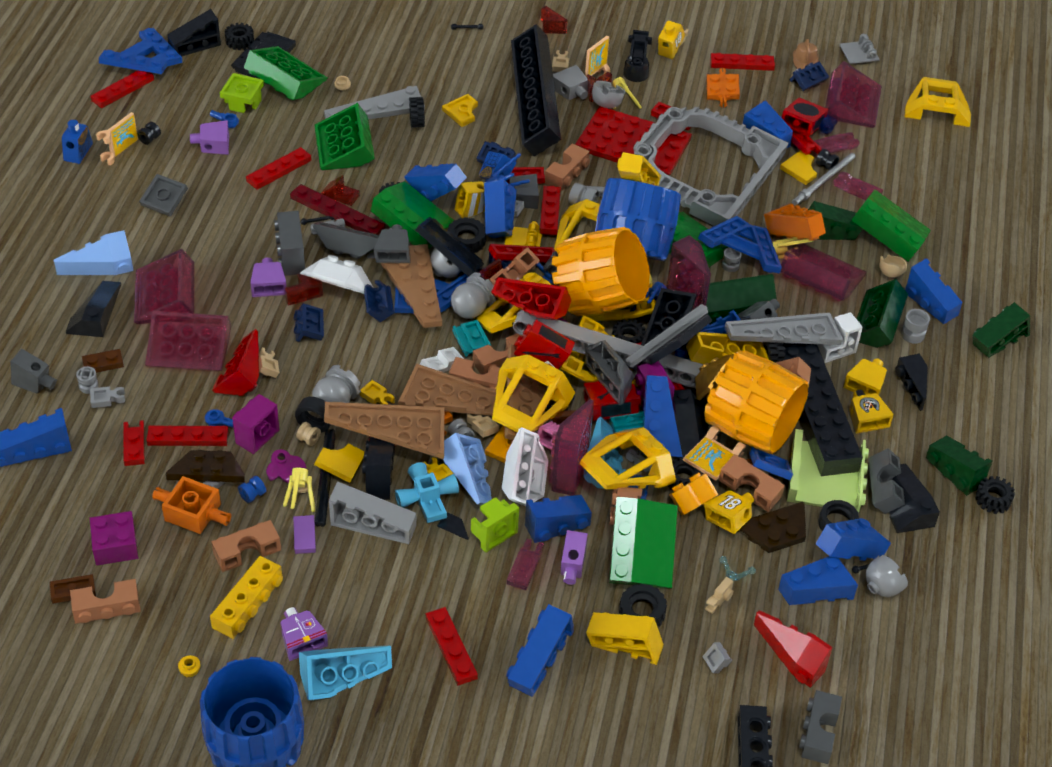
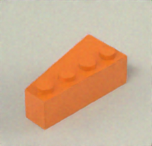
[764,203,826,241]

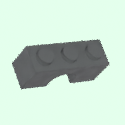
[868,448,905,514]
[799,690,842,764]

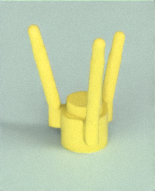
[612,77,642,109]
[772,237,814,261]
[283,468,316,512]

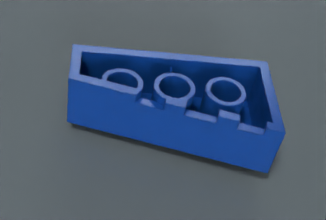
[641,375,683,457]
[0,408,72,467]
[507,604,574,697]

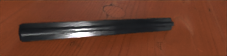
[314,429,336,527]

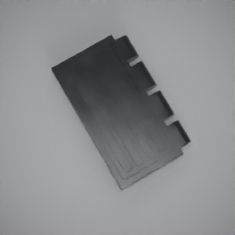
[231,32,296,79]
[415,217,484,276]
[647,315,712,364]

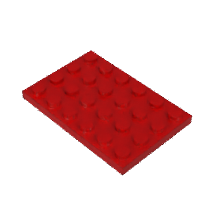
[575,106,692,176]

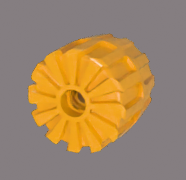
[552,227,650,316]
[704,350,809,454]

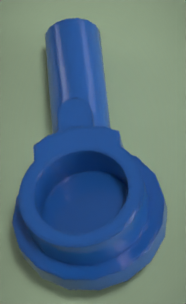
[210,110,239,128]
[205,409,234,428]

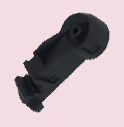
[623,30,652,82]

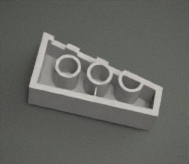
[329,481,417,544]

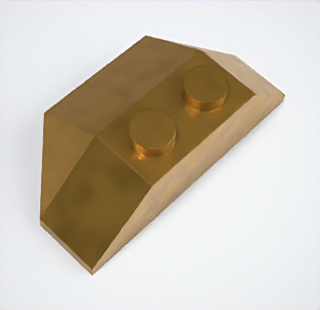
[695,354,734,401]

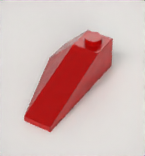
[491,277,572,320]
[212,329,259,396]
[754,610,833,688]

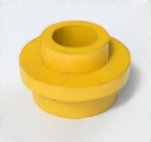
[178,655,201,677]

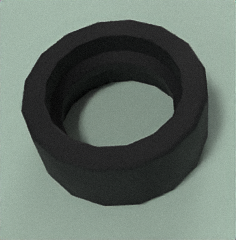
[295,396,331,433]
[818,500,859,531]

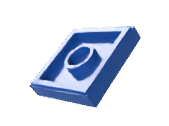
[749,447,793,480]

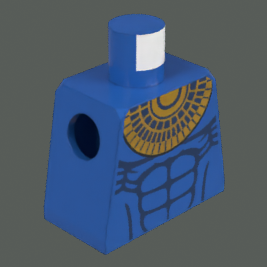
[61,120,93,164]
[479,151,517,183]

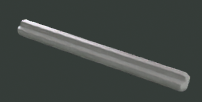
[625,304,708,368]

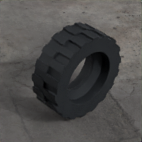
[447,217,486,253]
[619,584,667,627]

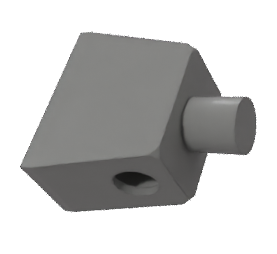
[553,65,588,100]

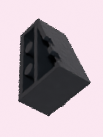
[167,9,221,57]
[362,437,395,500]

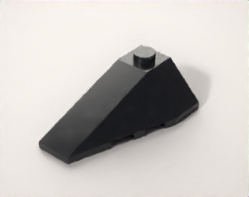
[66,281,121,337]
[672,389,709,459]
[889,463,940,533]

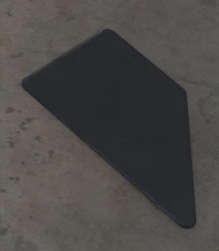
[437,512,469,540]

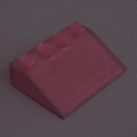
[825,61,882,128]
[667,235,711,322]
[780,243,867,301]
[134,249,194,324]
[145,311,231,371]
[549,399,594,496]

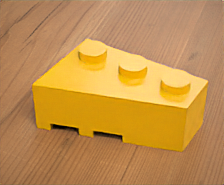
[586,612,664,665]

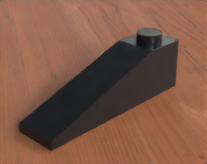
[641,288,697,346]

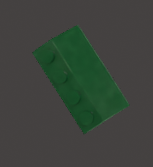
[699,274,777,325]
[856,279,908,348]

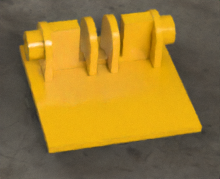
[504,221,542,247]

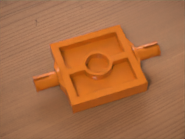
[707,68,740,108]

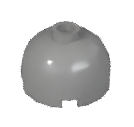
[592,81,625,109]
[430,248,462,278]
[866,555,908,597]

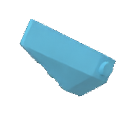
[584,416,626,489]
[299,645,392,700]

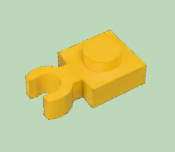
[360,380,395,405]
[423,457,454,482]

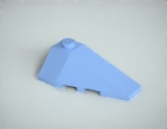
[54,230,133,275]
[443,433,492,505]

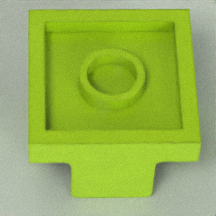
[220,73,264,113]
[471,498,519,553]

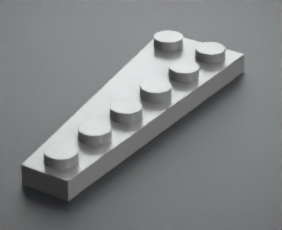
[324,86,425,120]
[724,313,843,346]

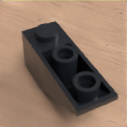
[895,353,928,411]

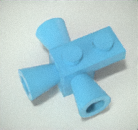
[395,462,459,523]

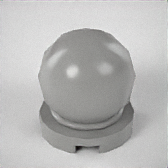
[451,272,497,319]
[312,365,361,403]

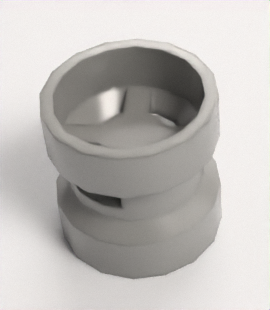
[722,247,742,272]
[76,366,98,394]
[448,418,475,437]

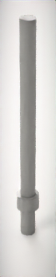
[792,153,856,206]

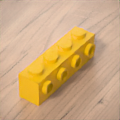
[210,556,283,639]

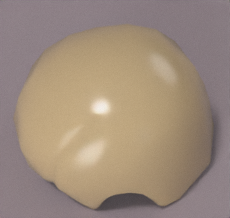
[879,254,907,277]

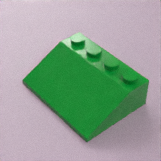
[244,46,328,100]
[314,103,375,170]
[370,181,454,249]
[852,189,931,262]
[669,212,728,275]
[609,497,678,589]

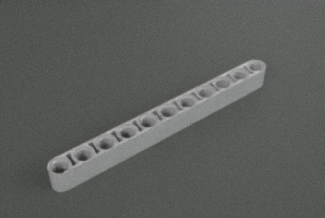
[513,310,703,389]

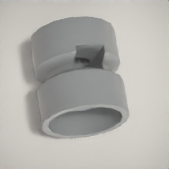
[568,183,600,205]
[901,309,930,344]

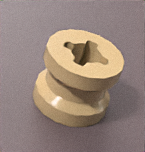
[296,422,321,446]

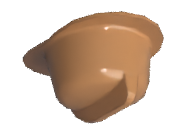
[793,39,819,69]

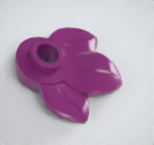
[266,449,307,484]

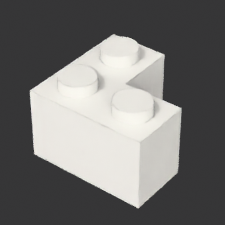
[817,312,863,363]

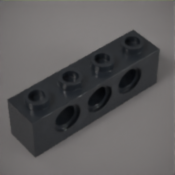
[737,705,773,767]

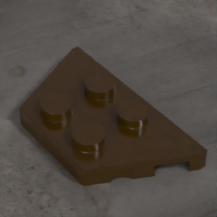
[166,450,245,483]
[737,501,806,553]

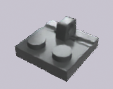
[139,174,188,217]

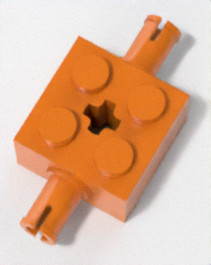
[152,476,231,534]

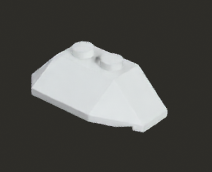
[300,255,374,294]
[502,427,549,506]

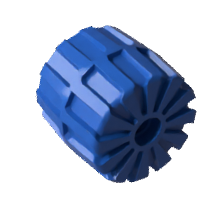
[595,178,681,261]
[200,657,304,767]

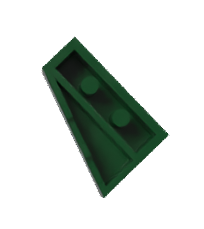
[800,201,862,240]
[973,302,1030,358]
[926,435,993,496]

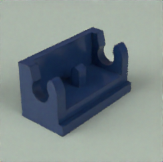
[364,280,394,322]

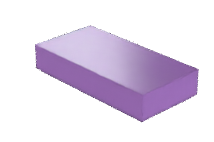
[293,515,316,554]

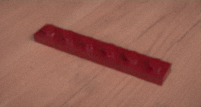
[290,184,386,235]

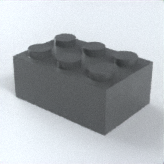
[274,211,305,276]

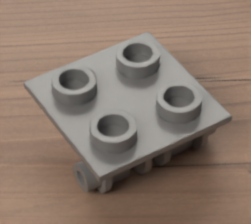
[839,34,880,64]

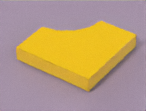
[442,94,478,127]
[780,150,817,185]
[314,443,364,483]

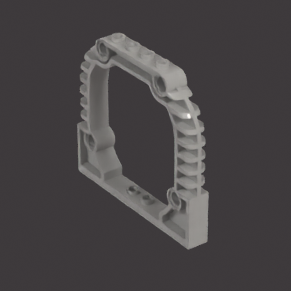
[633,107,789,226]

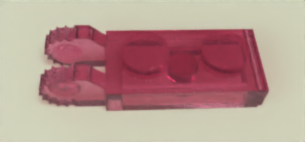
[814,132,860,154]
[833,172,883,200]
[507,538,544,590]

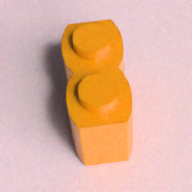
[669,472,718,515]

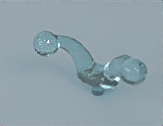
[719,556,756,581]

